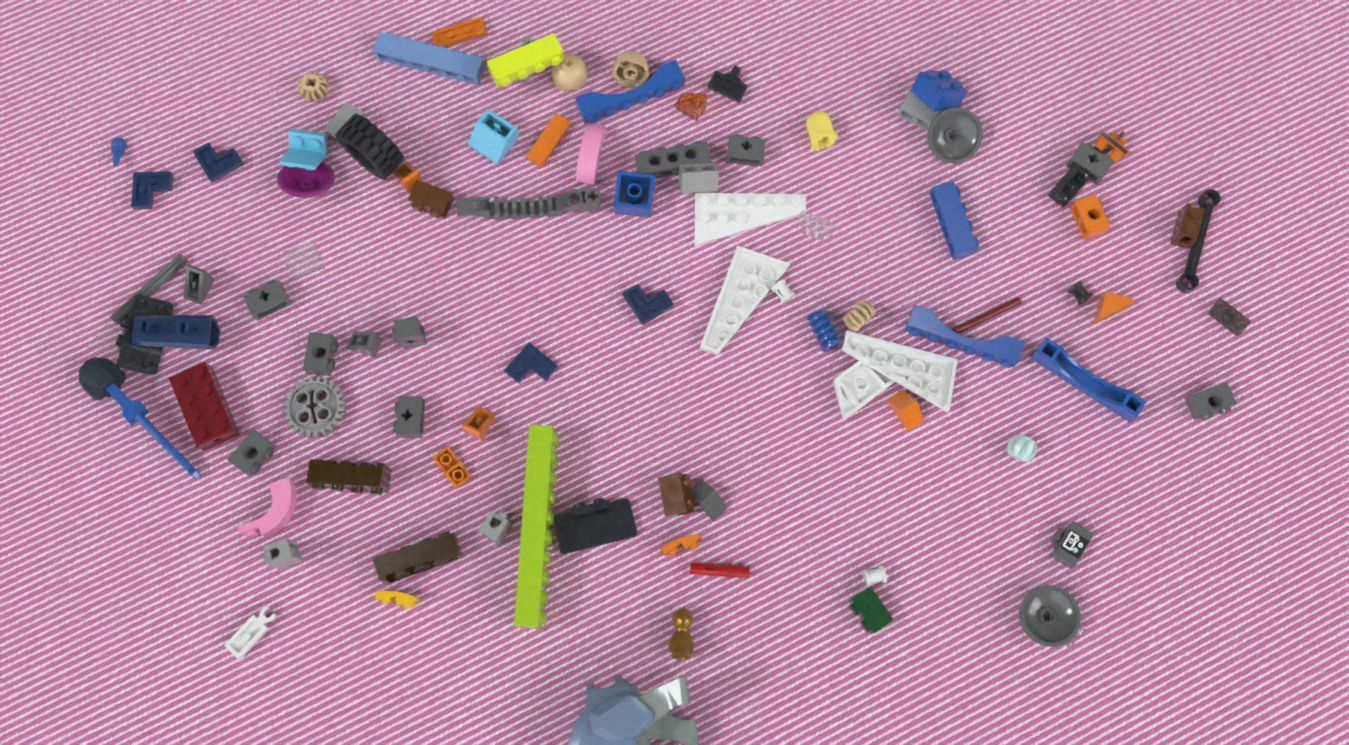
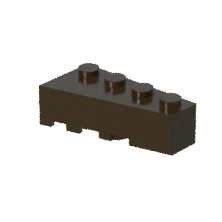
[306,459,392,496]
[372,531,463,584]

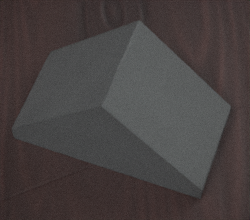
[184,264,214,304]
[347,331,382,358]
[690,479,728,521]

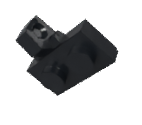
[707,65,748,103]

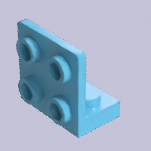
[279,128,328,170]

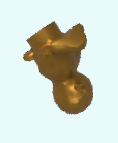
[668,608,694,660]

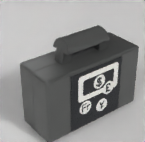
[1050,522,1094,569]

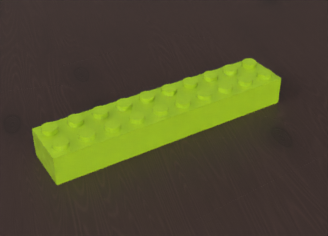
[514,425,559,630]

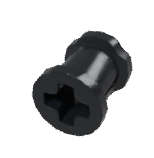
[1067,280,1093,306]

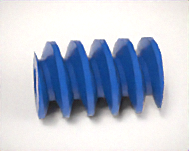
[806,310,843,352]

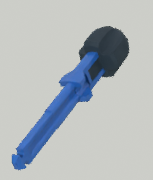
[78,357,201,480]

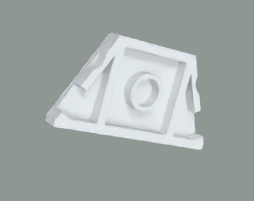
[833,361,895,421]

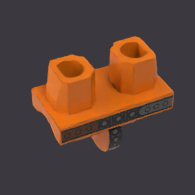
[1094,130,1129,163]

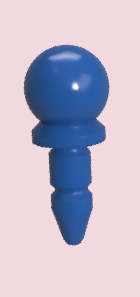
[111,137,127,166]

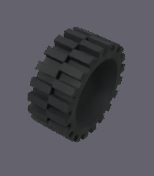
[335,113,404,180]

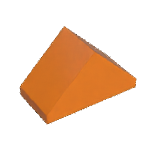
[392,162,423,194]
[1094,291,1134,324]
[886,389,924,431]
[461,406,496,441]

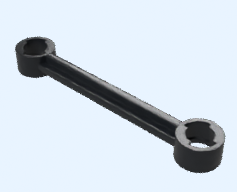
[1176,189,1221,293]

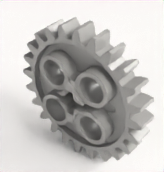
[282,376,347,439]

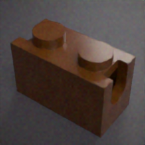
[408,180,454,219]
[1170,203,1206,249]
[658,472,695,517]

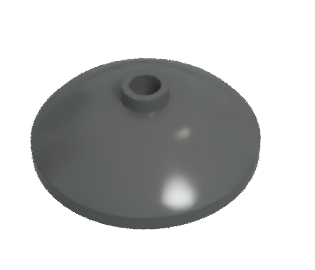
[927,107,982,163]
[1019,585,1081,647]

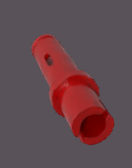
[690,563,750,579]

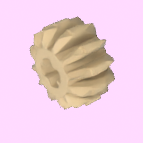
[297,70,329,102]
[843,300,876,332]

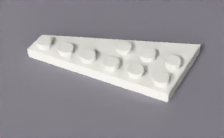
[695,193,806,247]
[700,246,790,355]
[842,331,958,412]

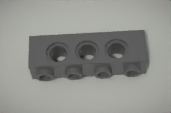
[635,141,712,179]

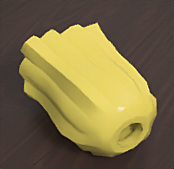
[806,111,838,151]

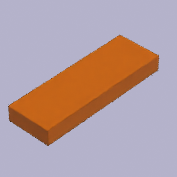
[431,16,487,48]
[526,114,572,168]

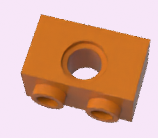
[1070,194,1110,240]

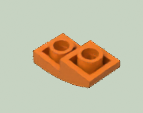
[432,445,472,488]
[660,534,702,557]

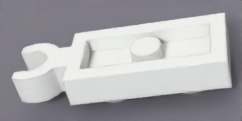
[224,607,277,659]

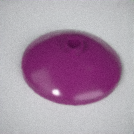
[277,162,335,198]

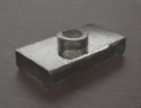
[1207,297,1251,337]

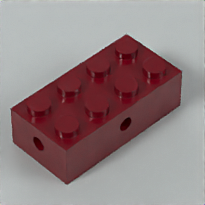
[169,362,240,451]

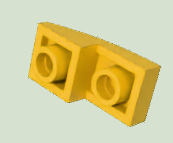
[375,591,420,609]

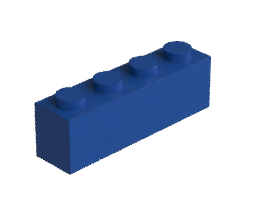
[929,181,979,260]

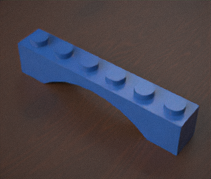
[575,60,685,124]
[905,305,1024,368]
[1030,337,1147,422]

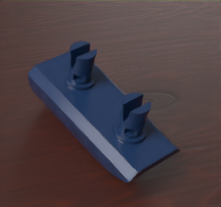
[132,315,220,350]

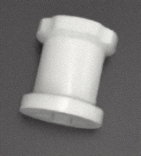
[771,279,795,304]
[862,565,887,587]

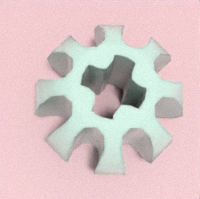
[1007,434,1037,462]

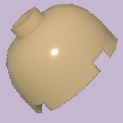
[612,51,649,88]
[551,54,587,92]

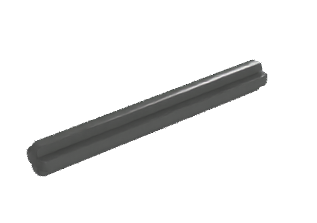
[110,254,188,324]

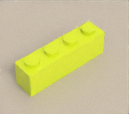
[487,33,564,88]

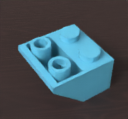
[468,109,520,165]

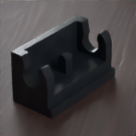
[1048,163,1088,208]

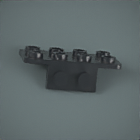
[115,294,173,376]
[553,498,637,554]

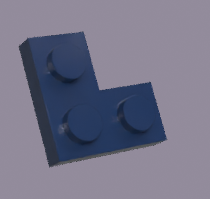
[193,142,244,183]
[131,171,173,210]
[622,284,674,326]
[504,342,558,384]

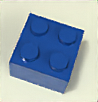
[911,70,967,111]
[614,171,655,218]

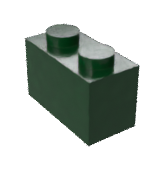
[849,586,894,635]

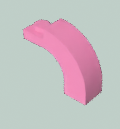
[576,123,608,185]
[238,478,297,537]

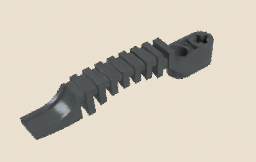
[457,188,601,220]

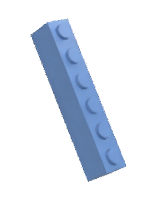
[373,32,485,86]

